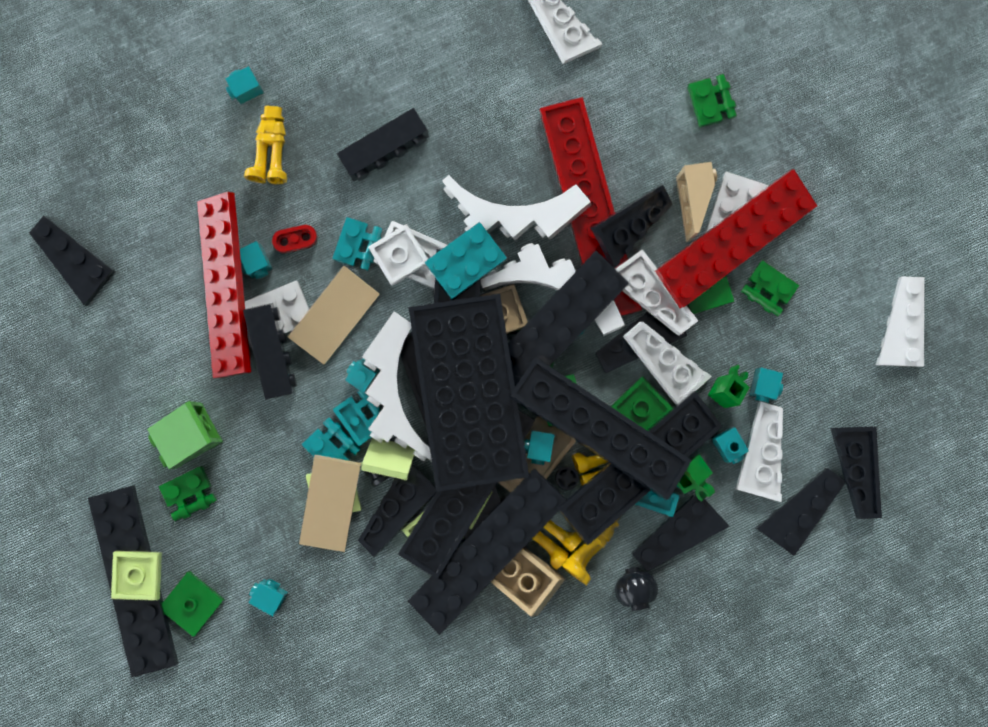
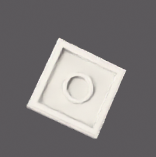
[368,224,428,286]

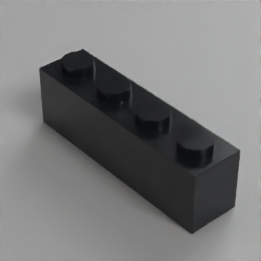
[337,108,429,181]
[243,303,297,400]

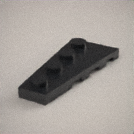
[591,185,673,267]
[29,215,116,306]
[595,311,687,374]
[830,427,882,519]
[358,464,436,557]
[755,468,846,556]
[631,494,730,571]

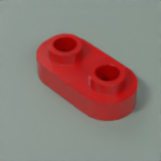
[272,224,318,253]

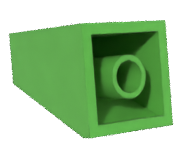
[147,401,223,469]

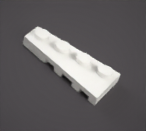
[528,0,602,64]
[616,250,698,336]
[876,276,924,367]
[623,322,712,405]
[735,402,783,502]

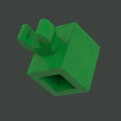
[708,365,750,408]
[678,455,715,501]

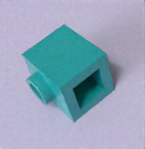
[225,66,264,105]
[240,241,273,279]
[345,359,380,393]
[749,367,783,403]
[711,427,749,464]
[524,431,555,465]
[248,579,288,616]

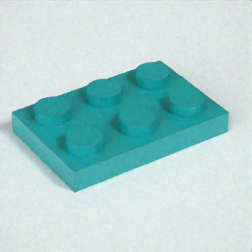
[424,222,507,300]

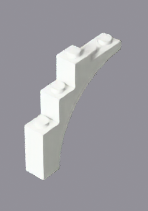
[442,175,591,240]
[480,243,625,336]
[362,311,432,461]

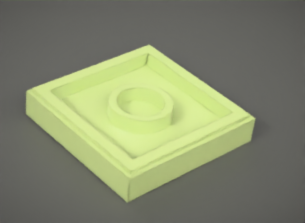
[361,438,415,480]
[111,551,162,600]

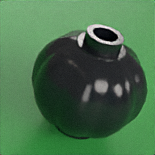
[615,567,658,611]

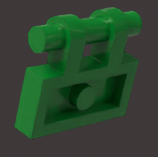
[687,74,737,128]
[741,260,799,317]
[158,466,217,521]

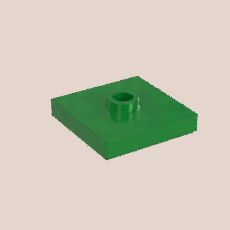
[687,276,735,314]
[611,376,672,430]
[162,571,225,637]

